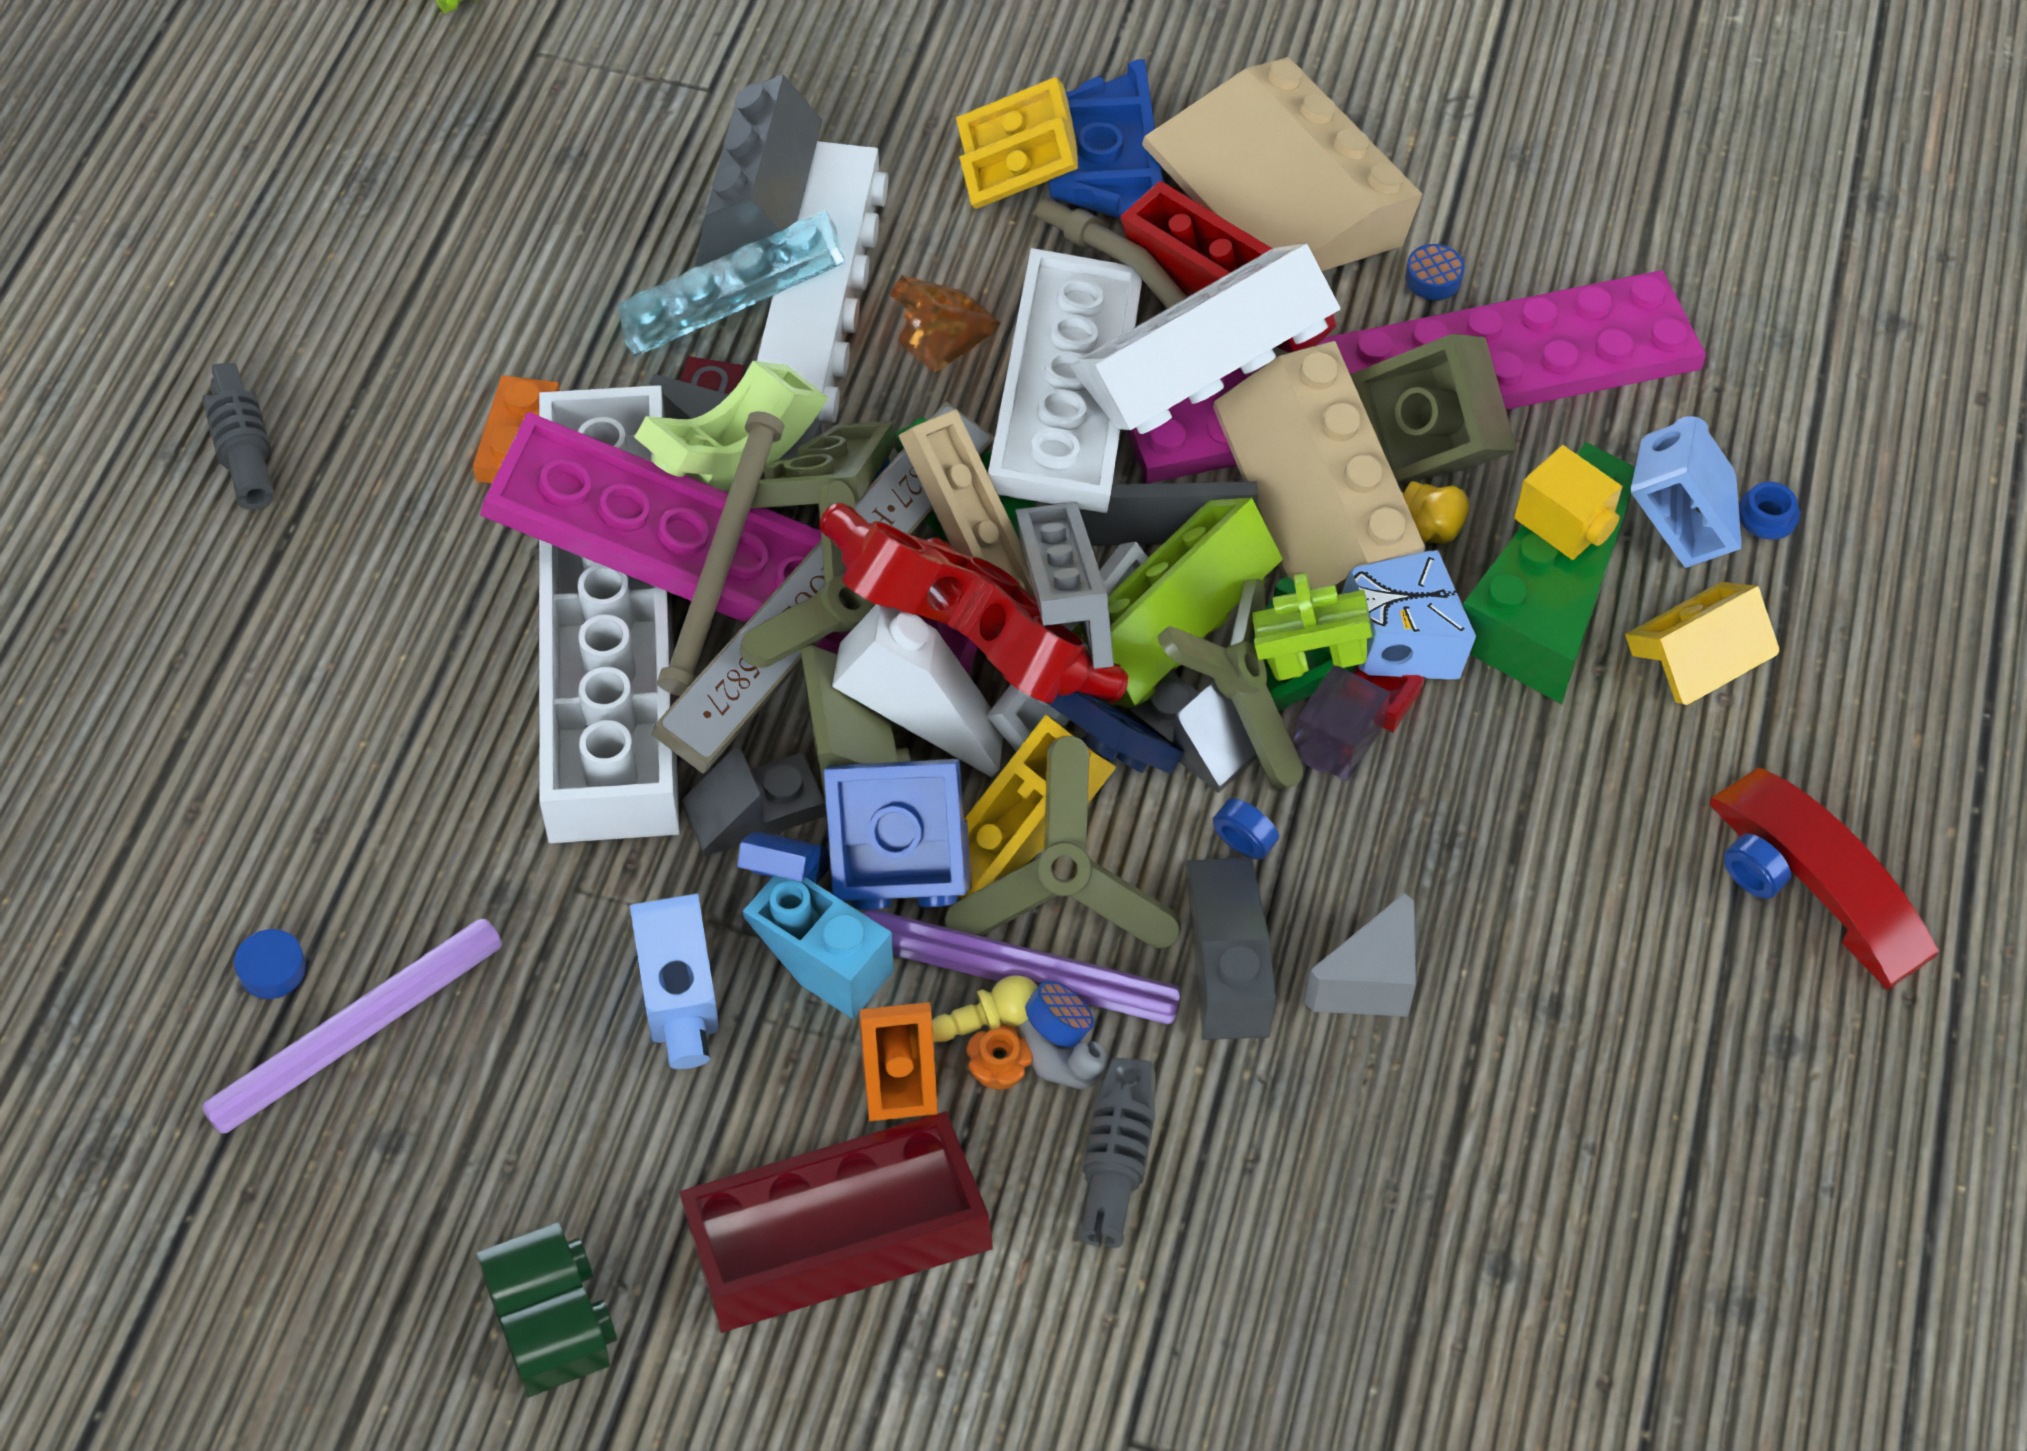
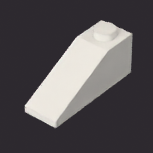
[832,604,1003,777]

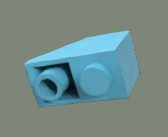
[743,876,894,1019]

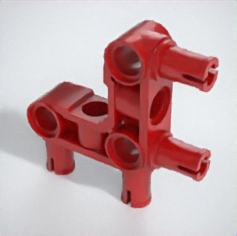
[820,503,1128,703]

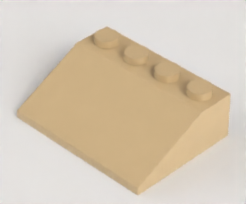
[1142,57,1423,272]

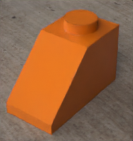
[858,1002,938,1122]

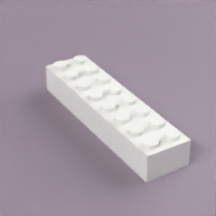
[539,385,679,843]

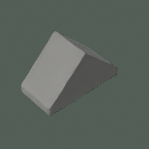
[1304,893,1416,1017]

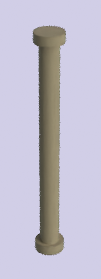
[657,411,785,696]

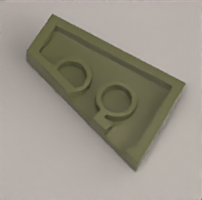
[751,421,897,509]

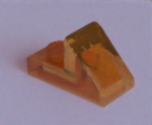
[889,275,1001,371]

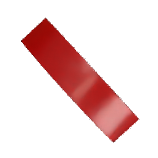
[1709,767,1939,990]

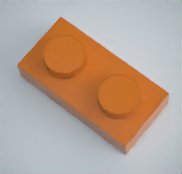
[473,375,560,483]

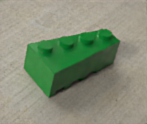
[1463,442,1635,704]

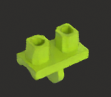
[1252,572,1372,681]

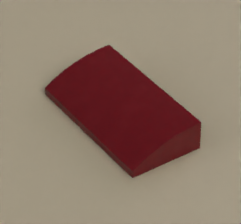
[679,1111,993,1333]

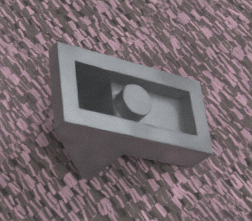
[1125,670,1258,793]
[682,746,826,857]

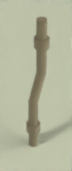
[1036,198,1288,367]

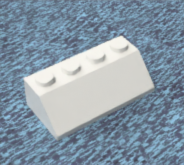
[1070,244,1341,434]

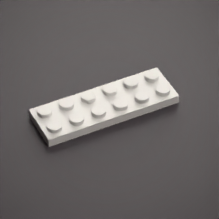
[988,248,1142,513]

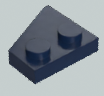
[1047,691,1185,774]

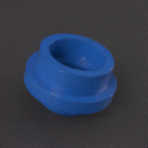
[1739,482,1800,540]

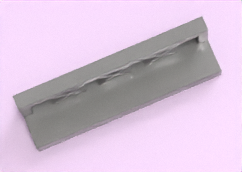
[1015,502,1114,669]

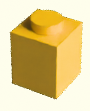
[1514,445,1623,560]

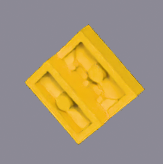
[956,77,1078,209]

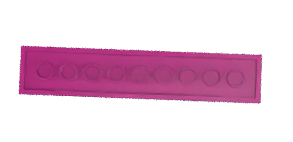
[1126,270,1706,484]

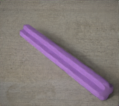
[863,909,1181,1024]

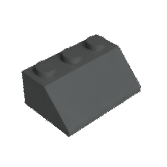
[694,75,822,275]

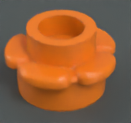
[966,1024,1033,1090]

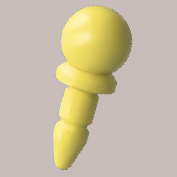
[932,975,1038,1042]

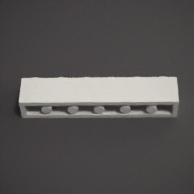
[757,141,888,433]

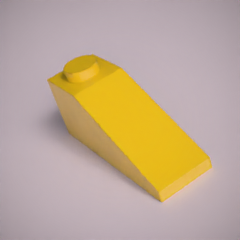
[958,714,1117,899]

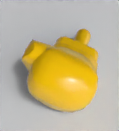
[1401,481,1470,544]

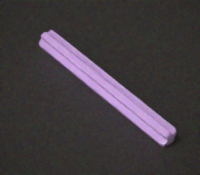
[202,919,502,1134]

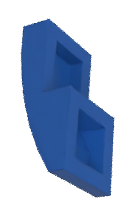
[737,831,831,884]

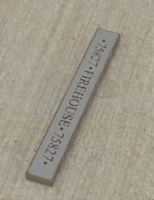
[651,401,995,774]

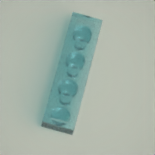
[617,210,846,356]

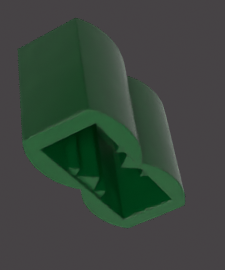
[476,1222,617,1398]

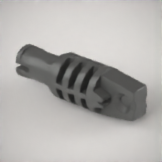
[202,362,274,510]
[1078,1058,1155,1248]

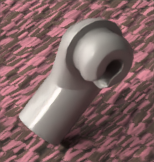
[1016,1019,1108,1089]

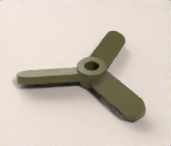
[739,480,876,668]
[1158,579,1303,789]
[945,735,1181,948]

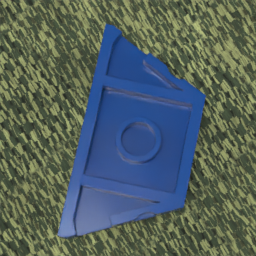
[1048,59,1163,219]

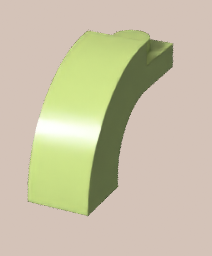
[634,361,828,492]

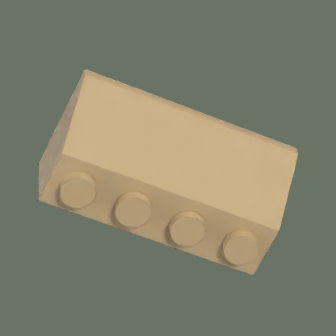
[1213,341,1425,595]

